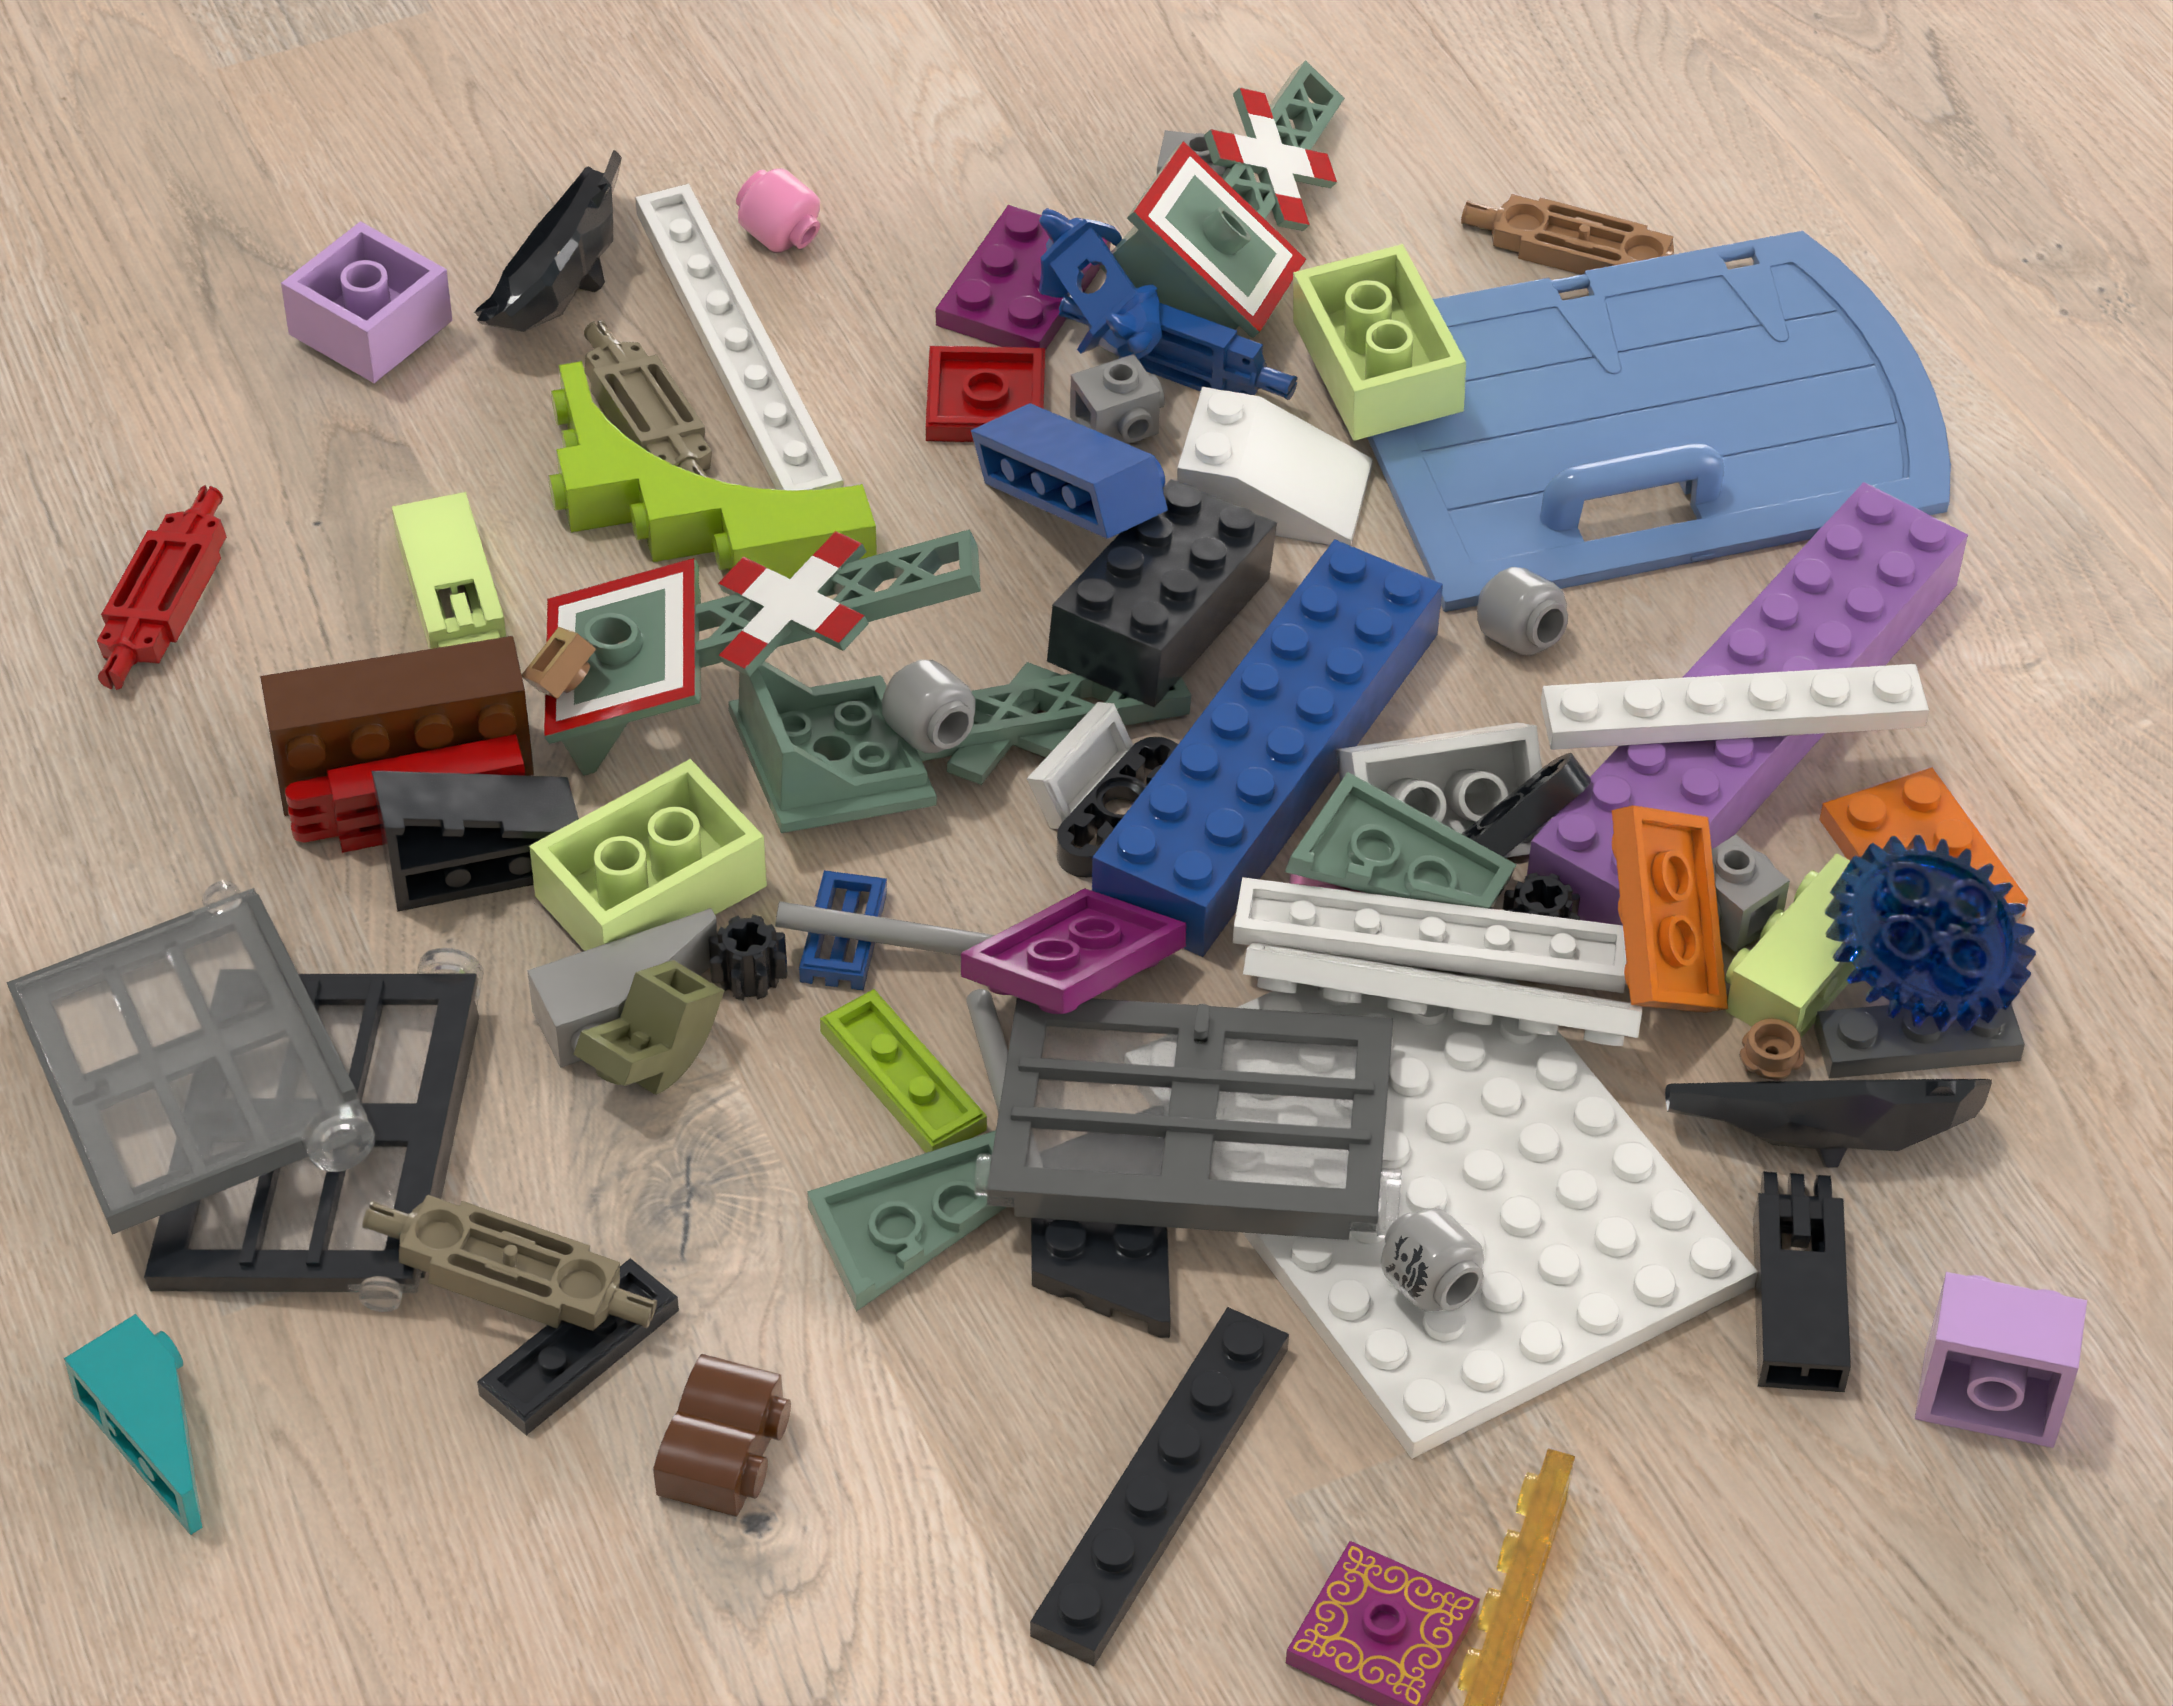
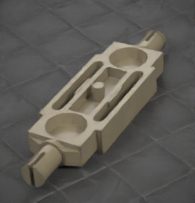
[584,320,712,477]
[362,1195,657,1331]

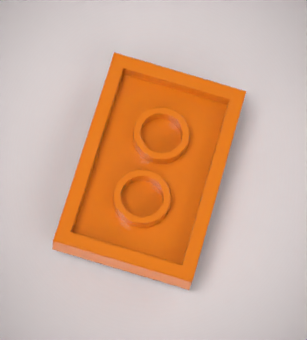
[1819,767,2029,954]
[1612,805,1728,1013]

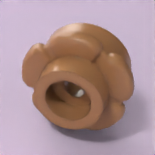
[1740,1018,1805,1080]

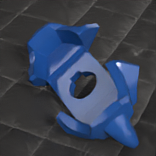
[1039,208,1162,360]

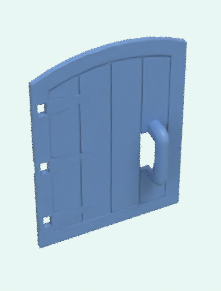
[1367,231,1951,612]

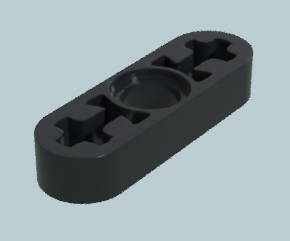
[1057,737,1178,878]
[1462,753,1591,857]

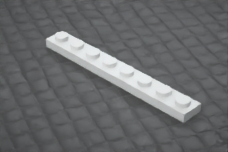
[635,184,843,490]

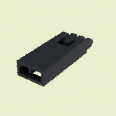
[1753,1171,1851,1392]

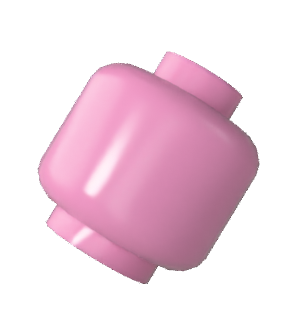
[736,168,820,253]

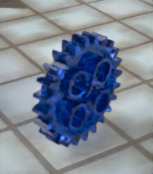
[1825,835,2036,1032]

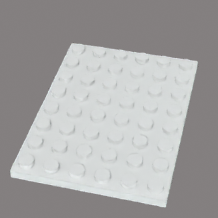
[1125,960,1758,1459]

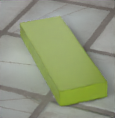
[820,989,987,1153]

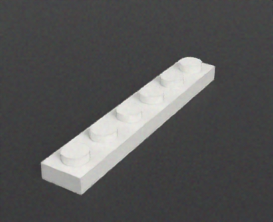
[1541,664,1929,750]
[1233,877,1627,993]
[1243,942,1643,1046]

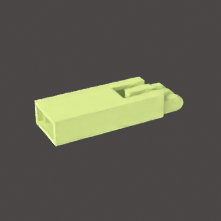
[392,492,506,649]

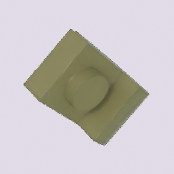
[573,960,724,1095]

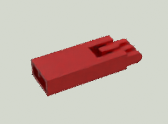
[285,734,525,853]

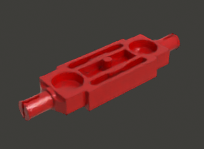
[97,485,227,690]

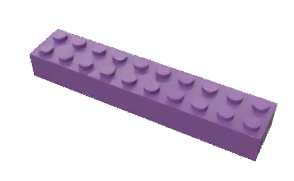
[1527,482,1968,926]

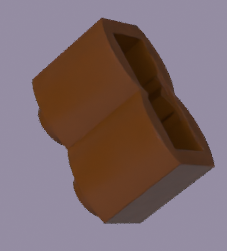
[653,1354,791,1517]

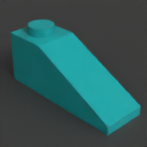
[64,1314,203,1535]

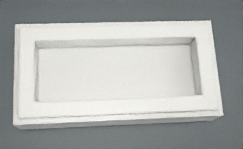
[1027,702,1133,829]

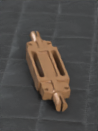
[1461,194,1674,275]

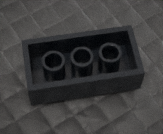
[1047,479,1277,708]

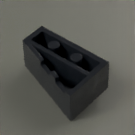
[372,771,579,911]

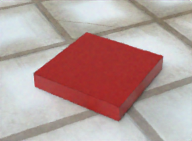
[925,346,1045,442]

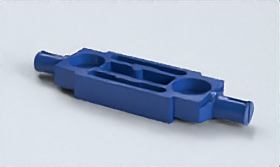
[1059,293,1298,400]

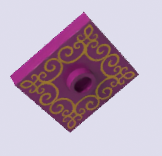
[1286,1541,1480,1706]

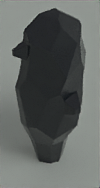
[474,150,622,332]
[1665,1079,1992,1168]

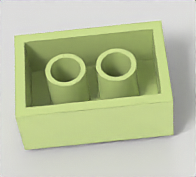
[1293,244,1466,441]
[529,759,767,951]

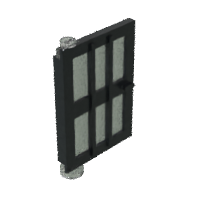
[144,948,484,1312]

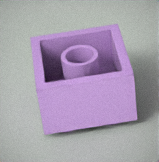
[281,221,453,383]
[1915,1272,2087,1448]

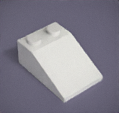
[1177,387,1373,546]

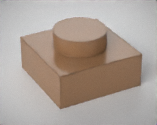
[522,627,596,699]

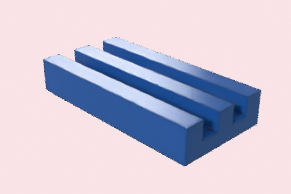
[799,870,887,991]

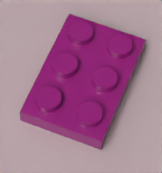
[935,205,1111,350]
[961,888,1186,1014]

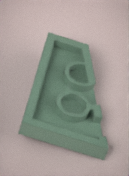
[1285,772,1517,909]
[807,1130,1014,1312]

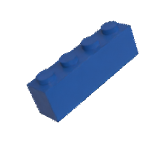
[971,403,1168,539]

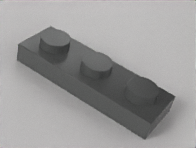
[1814,994,2025,1079]

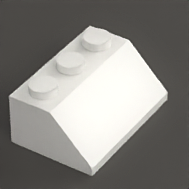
[1336,723,1549,858]

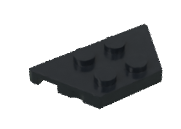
[1031,1110,1171,1338]

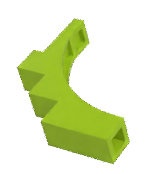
[548,361,877,579]

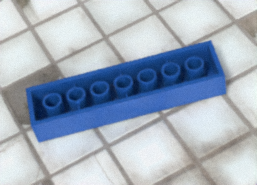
[1092,539,1443,957]

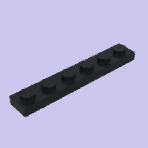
[1030,1307,1289,1666]

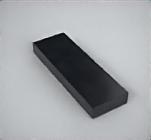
[477,1258,679,1436]

